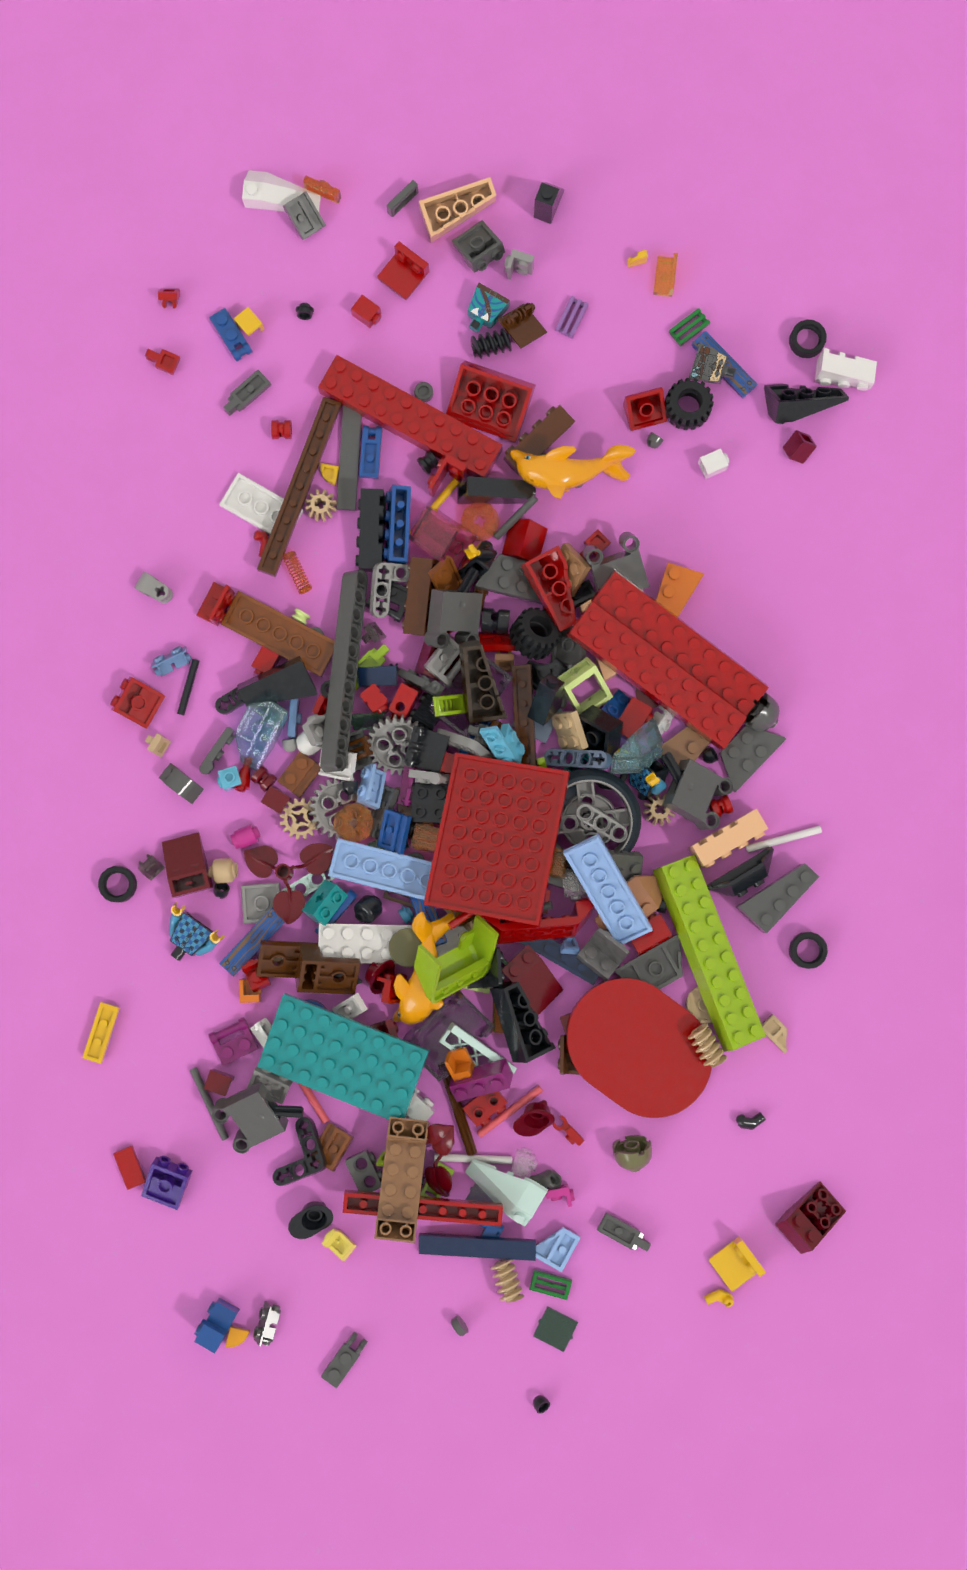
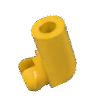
[704,1289,734,1307]

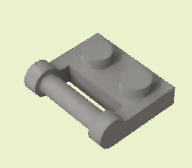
[424,638,461,688]
[408,769,450,785]

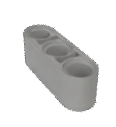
[576,802,628,842]

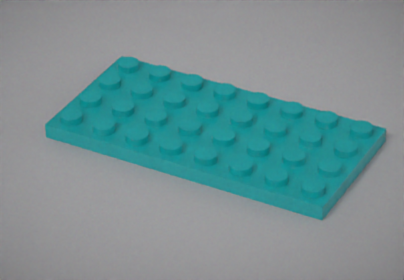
[257,993,430,1120]

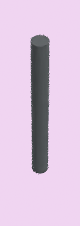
[189,1067,229,1141]

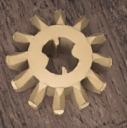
[305,489,337,522]
[643,794,675,826]

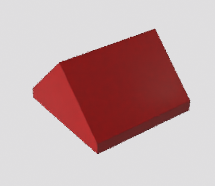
[623,387,667,431]
[501,519,548,561]

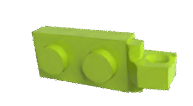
[355,644,390,691]

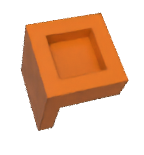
[239,979,262,1003]
[445,1047,475,1081]

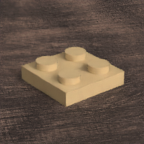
[552,710,588,750]

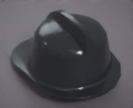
[288,1201,333,1239]

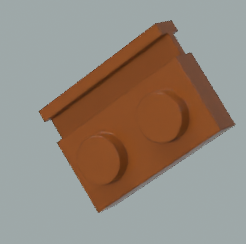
[428,555,462,590]
[277,752,321,798]
[310,1123,354,1171]

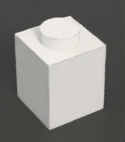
[698,449,729,479]

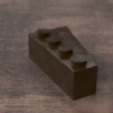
[459,640,508,723]

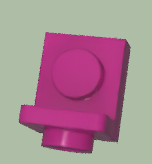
[546,1184,575,1207]

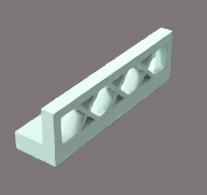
[439,1022,517,1074]

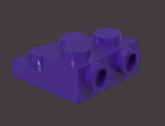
[141,1156,193,1210]

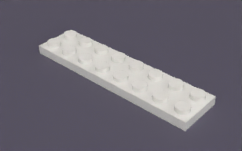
[318,923,468,964]

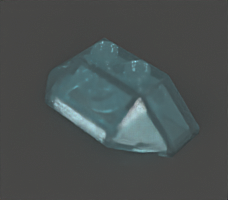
[235,701,288,771]
[610,719,663,774]

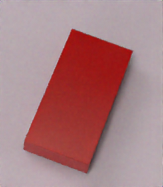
[113,1145,146,1190]

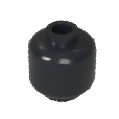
[354,895,382,924]

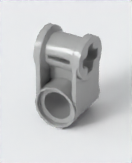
[134,572,173,603]

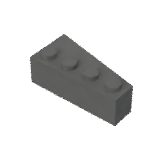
[736,863,819,933]

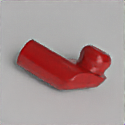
[254,530,269,557]

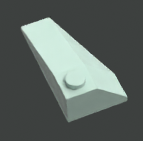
[465,1159,548,1227]

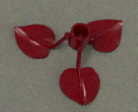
[244,843,333,924]
[425,1124,455,1197]

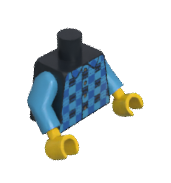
[614,748,669,800]
[169,902,225,961]

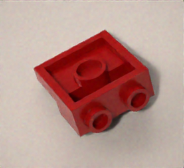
[110,677,165,729]

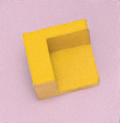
[234,307,265,336]

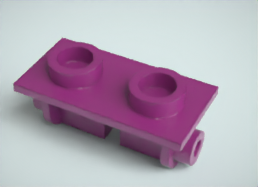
[397,766,423,806]

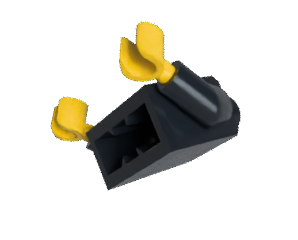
[457,540,497,582]

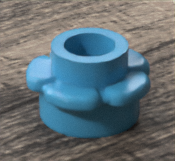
[398,906,414,924]

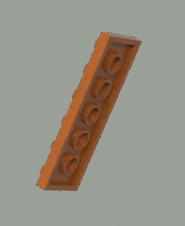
[221,591,335,677]

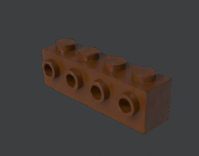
[503,405,575,476]
[402,557,440,636]

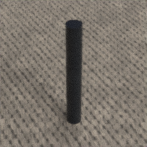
[177,659,200,716]

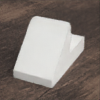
[332,993,368,1019]

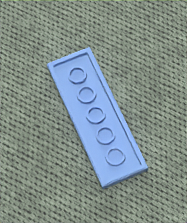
[563,834,653,944]
[328,838,432,900]

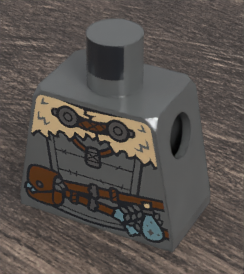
[689,343,737,384]

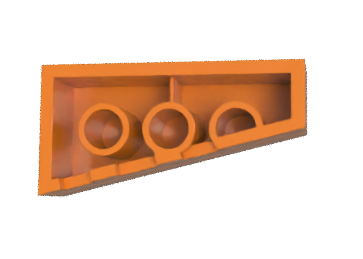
[656,563,704,617]

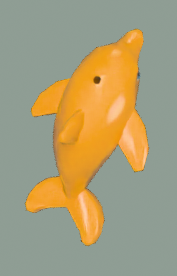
[510,445,636,499]
[393,912,455,1025]

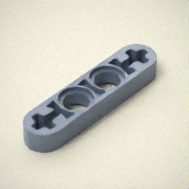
[544,749,612,770]

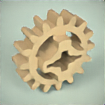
[280,798,319,840]

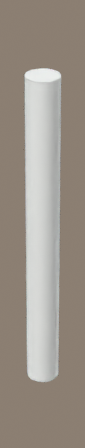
[746,825,822,853]
[434,1153,512,1164]

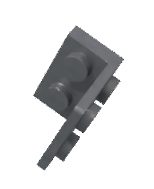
[576,927,629,981]

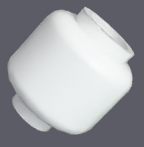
[296,731,322,755]

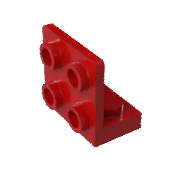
[377,241,429,300]
[427,454,468,497]
[197,582,235,626]

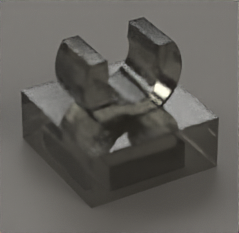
[361,622,386,644]
[138,854,165,880]

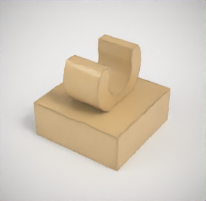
[145,733,171,758]

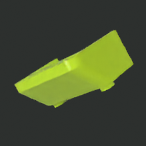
[414,915,499,1003]

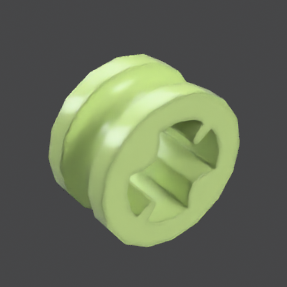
[291,608,310,625]

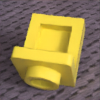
[321,1228,357,1261]

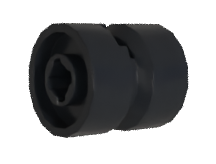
[481,607,510,635]

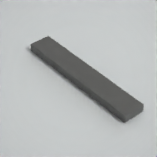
[337,405,362,511]

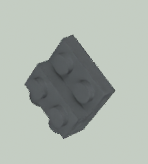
[452,220,505,273]

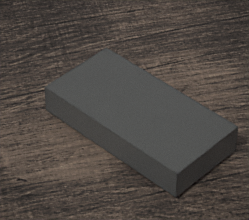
[386,180,418,217]

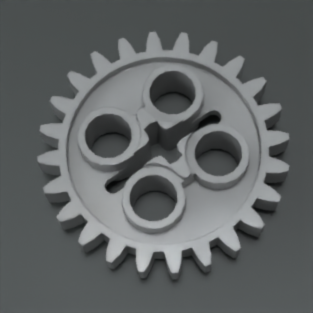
[367,714,424,775]
[308,778,371,840]

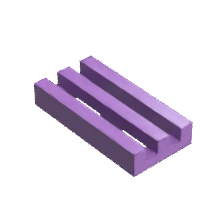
[556,296,589,339]

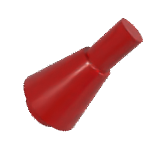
[234,756,253,792]

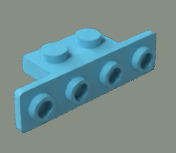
[479,723,525,763]

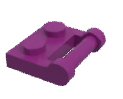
[208,1017,259,1066]

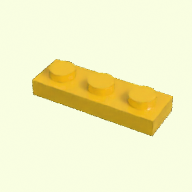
[82,1002,120,1064]

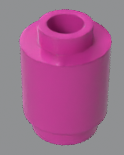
[230,824,261,849]

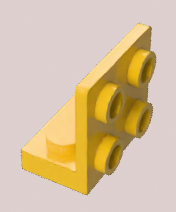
[709,1236,766,1291]

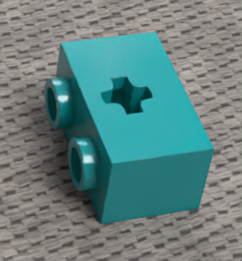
[302,880,348,926]

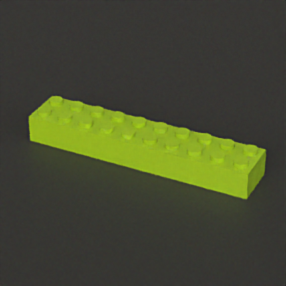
[653,854,766,1052]

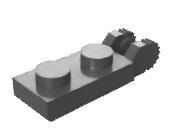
[200,727,235,775]
[321,1332,368,1389]

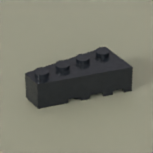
[355,488,386,573]
[490,982,556,1063]

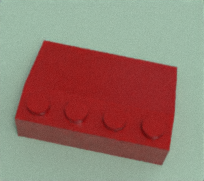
[446,360,536,443]

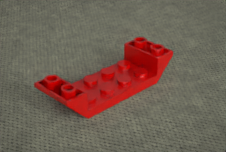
[480,898,594,944]

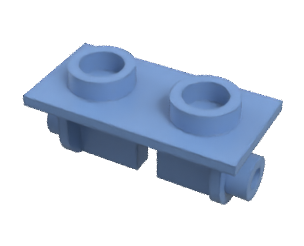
[151,646,192,676]

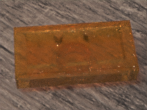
[303,175,341,203]

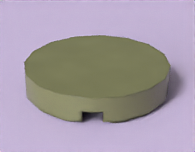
[389,928,422,967]

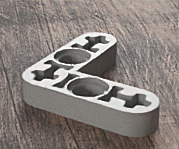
[370,562,410,618]
[436,728,496,759]

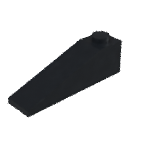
[764,384,849,424]

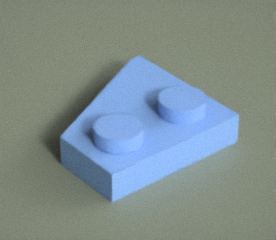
[536,1227,581,1272]

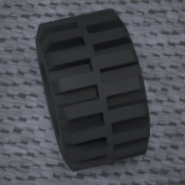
[665,378,714,430]
[509,607,562,660]

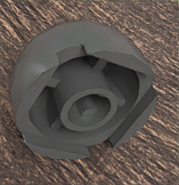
[744,692,779,731]

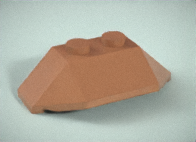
[595,874,663,935]

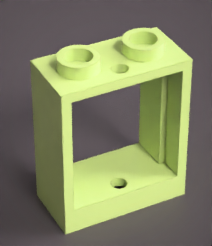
[557,657,613,715]

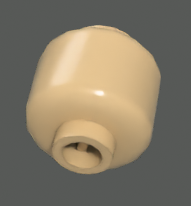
[209,858,238,884]

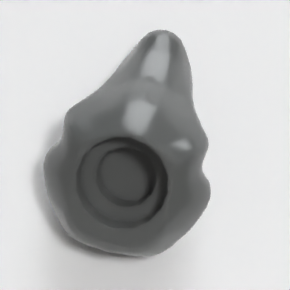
[529,1170,562,1190]

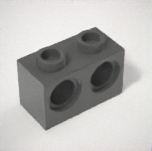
[345,1149,383,1192]

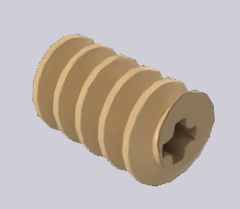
[688,1023,727,1067]
[490,1259,524,1302]

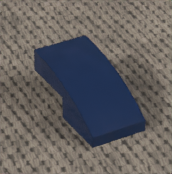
[358,666,397,687]

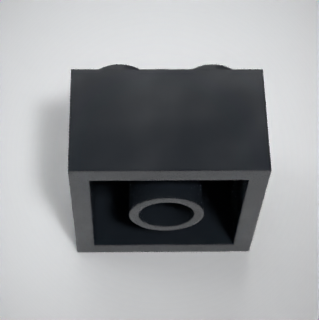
[579,705,623,761]

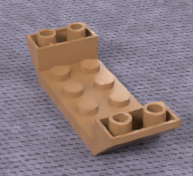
[374,1117,429,1243]

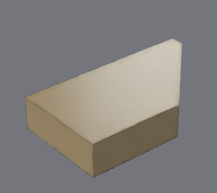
[762,1014,787,1053]

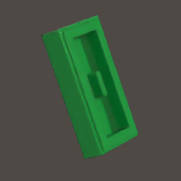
[669,308,710,347]
[529,1269,572,1300]

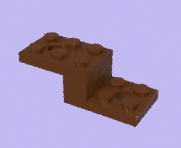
[256,940,361,995]

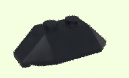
[707,846,774,898]

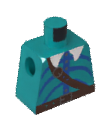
[468,283,510,333]

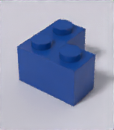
[194,1298,240,1353]

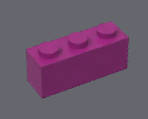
[449,1059,513,1102]

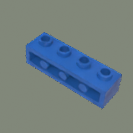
[383,485,411,565]

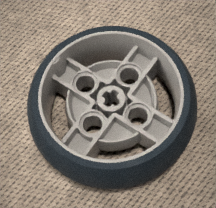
[553,768,641,870]

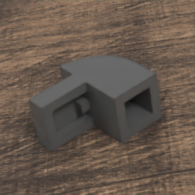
[159,763,204,804]

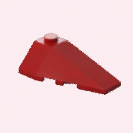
[520,546,577,632]

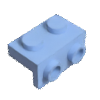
[356,763,387,810]

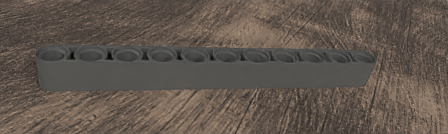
[320,570,368,772]

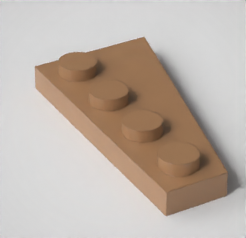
[652,726,710,765]

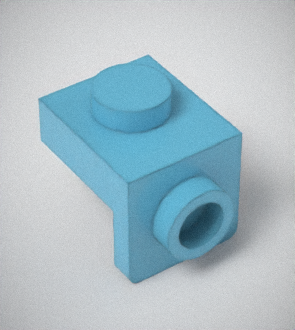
[217,766,242,791]

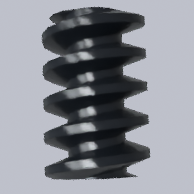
[471,328,512,359]

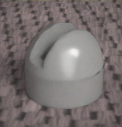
[282,739,297,752]

